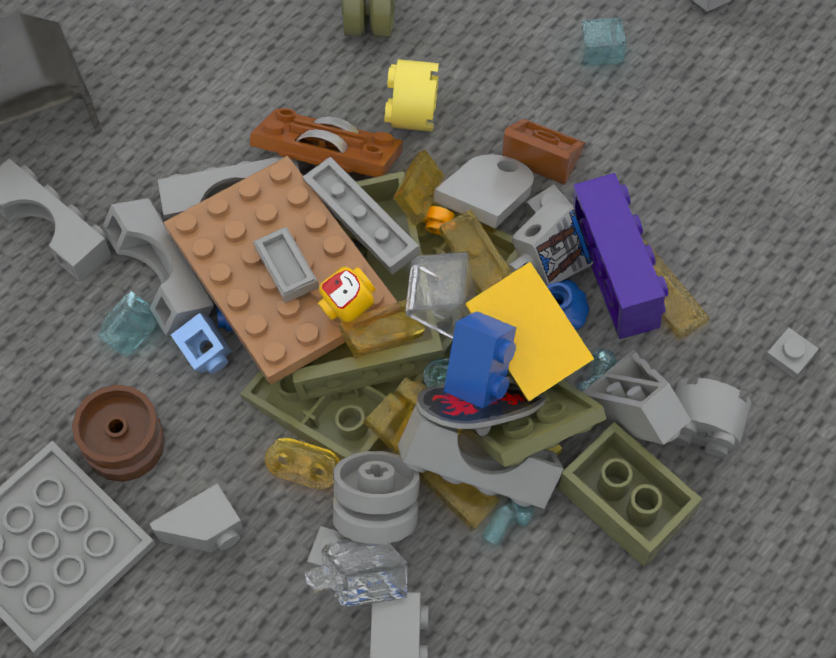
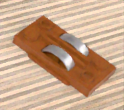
[250,108,403,177]

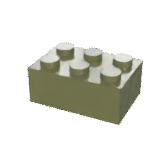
[558,422,702,567]

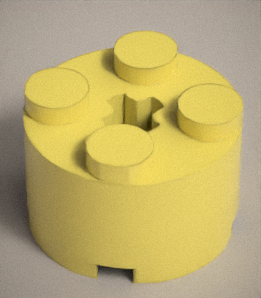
[384,59,439,132]

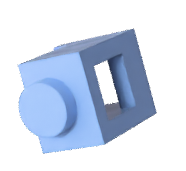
[171,313,233,374]

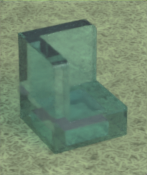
[581,17,626,67]
[98,291,157,356]

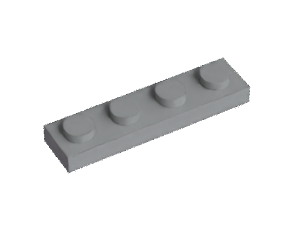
[302,157,420,275]

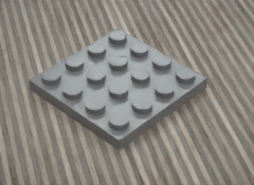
[0,441,156,656]

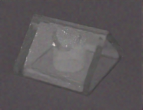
[405,252,476,339]

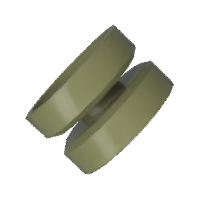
[342,0,395,38]

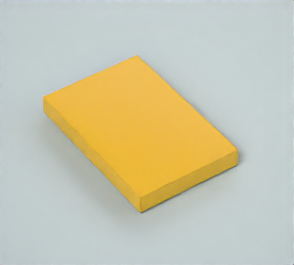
[465,262,594,402]

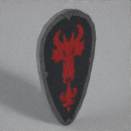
[416,385,545,436]

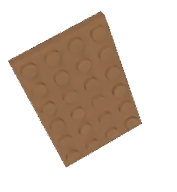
[163,156,400,385]

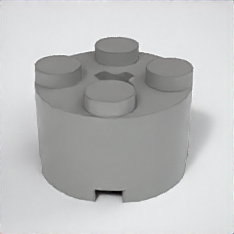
[671,378,752,458]

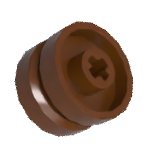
[72,385,165,482]

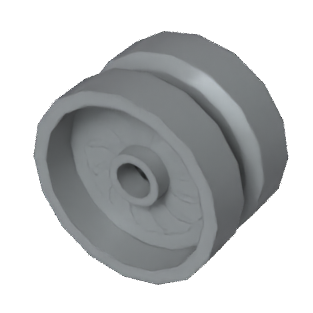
[333,451,420,544]

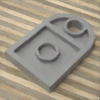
[433,154,534,228]

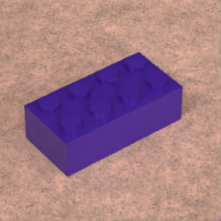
[573,173,669,339]

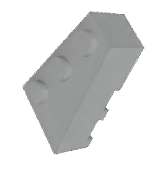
[583,349,691,445]

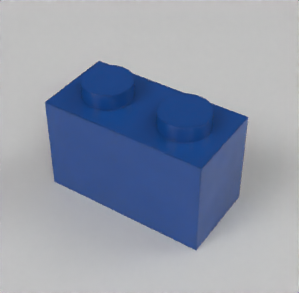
[444,311,516,409]

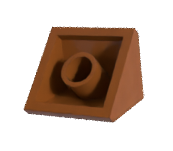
[502,118,586,185]

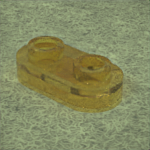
[265,437,340,490]

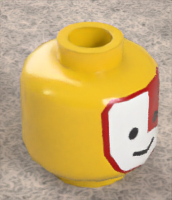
[318,266,376,323]

